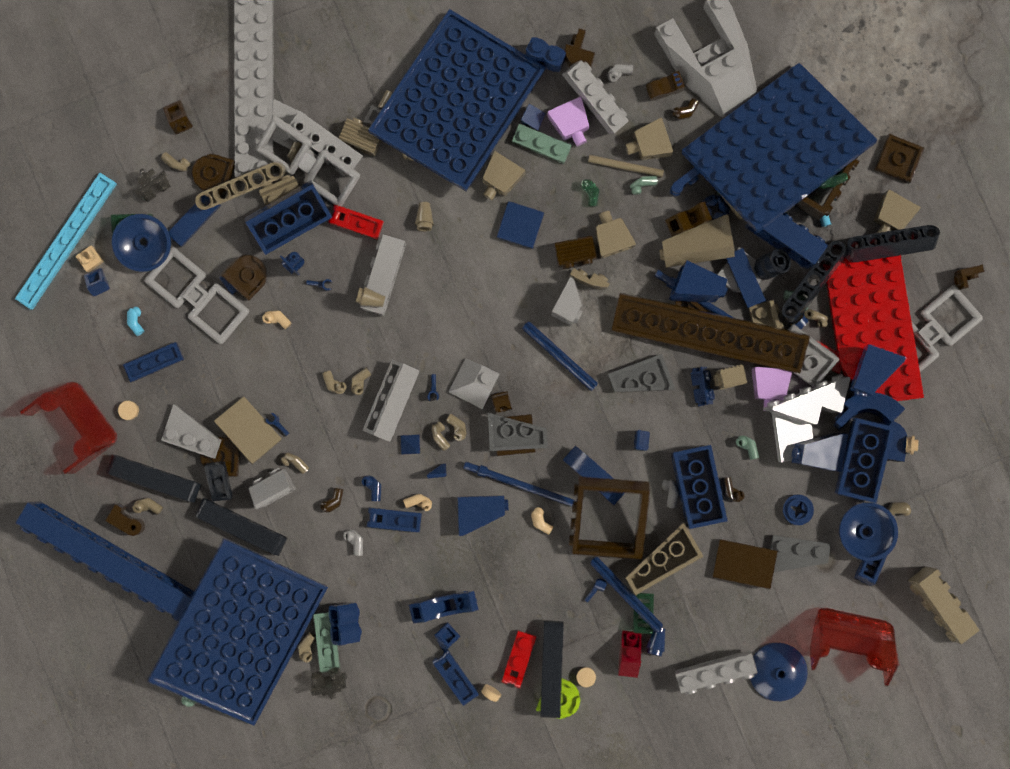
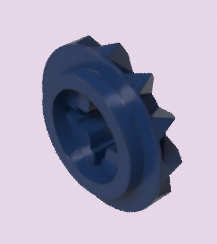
[702,194,730,223]
[782,494,814,525]

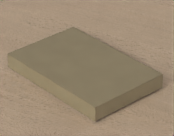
[214,397,282,465]

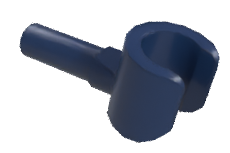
[306,279,333,291]
[428,374,440,401]
[265,413,289,436]
[584,579,607,602]

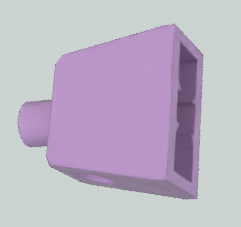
[547,96,589,146]
[752,367,792,411]

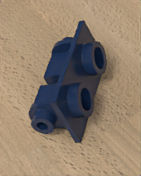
[280,252,304,276]
[690,367,715,406]

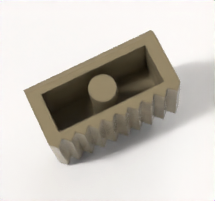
[339,118,382,157]
[712,364,747,390]

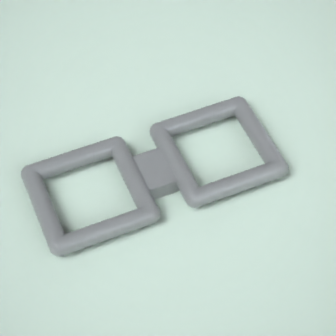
[256,116,360,207]
[145,247,249,344]
[912,285,983,372]

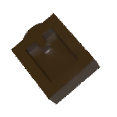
[163,100,193,134]
[954,264,985,290]

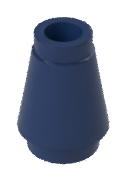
[646,628,666,657]

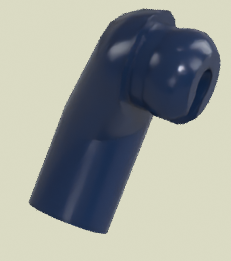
[361,475,381,501]

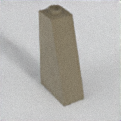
[659,215,735,268]

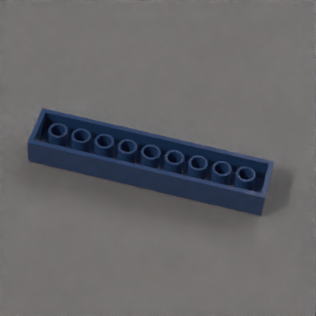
[16,501,195,621]

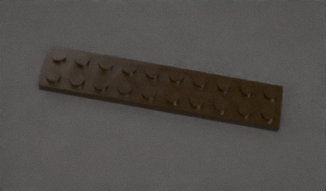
[611,292,810,373]

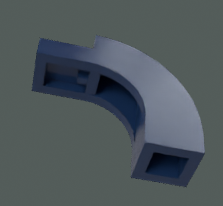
[833,392,905,431]
[563,446,625,505]
[409,591,478,624]

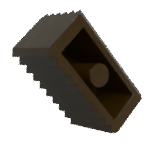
[554,236,597,270]

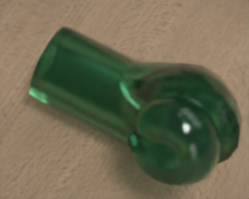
[820,172,848,189]
[581,179,599,207]

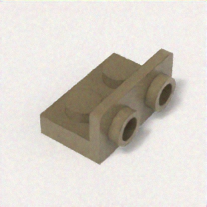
[259,175,299,205]
[748,300,784,329]

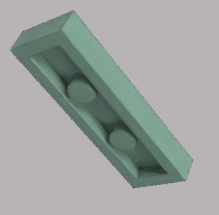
[512,124,572,164]
[314,612,340,673]

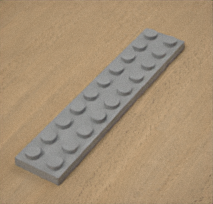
[234,0,274,178]

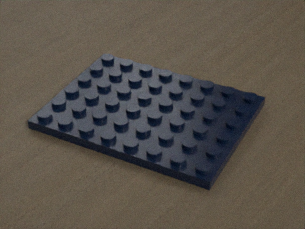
[368,9,546,192]
[682,63,877,233]
[148,538,328,726]

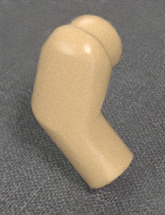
[262,311,292,329]
[531,507,553,535]

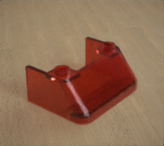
[19,382,117,474]
[810,608,899,686]

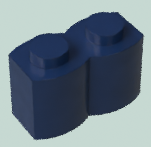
[526,37,566,72]
[329,602,362,646]

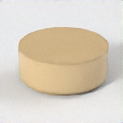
[118,401,139,420]
[576,667,596,687]
[481,684,501,702]

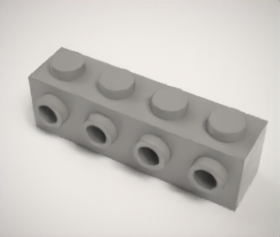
[562,60,629,134]
[288,111,363,177]
[360,234,406,316]
[362,359,419,442]
[675,650,757,695]

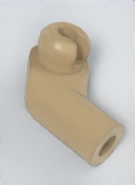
[403,494,432,511]

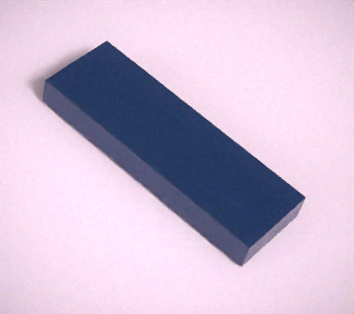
[169,195,221,247]
[725,248,766,309]
[123,342,184,383]

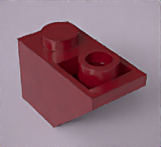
[618,630,641,678]

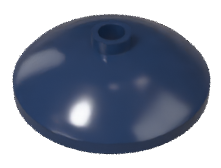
[112,214,171,272]
[839,502,898,561]
[750,642,808,701]

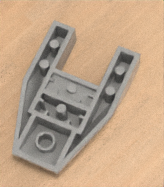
[654,0,758,119]

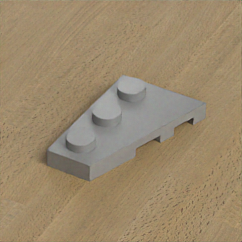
[161,404,221,458]

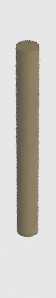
[588,155,664,177]

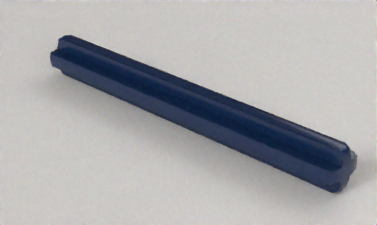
[522,322,598,391]
[590,557,663,632]

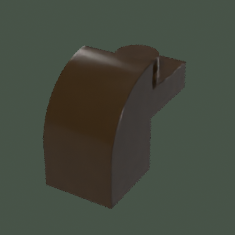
[565,28,595,68]
[665,202,712,237]

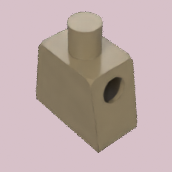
[625,118,673,160]
[482,151,525,200]
[874,189,921,233]
[595,211,636,259]

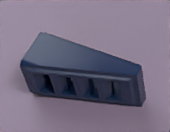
[854,556,887,586]

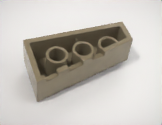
[625,523,704,595]
[908,566,980,644]

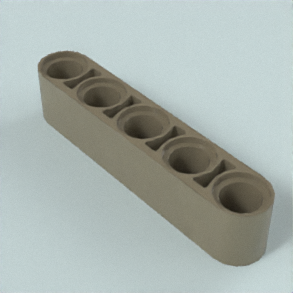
[195,161,285,210]

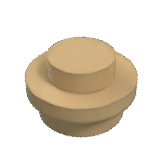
[905,436,918,455]

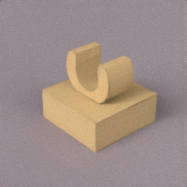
[76,245,104,273]

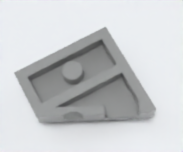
[273,99,307,149]

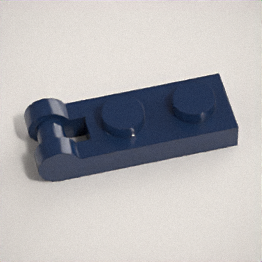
[670,168,701,197]
[366,507,422,533]
[432,649,479,706]

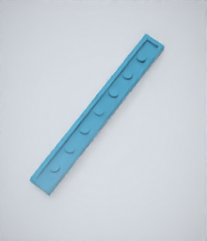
[15,173,117,310]

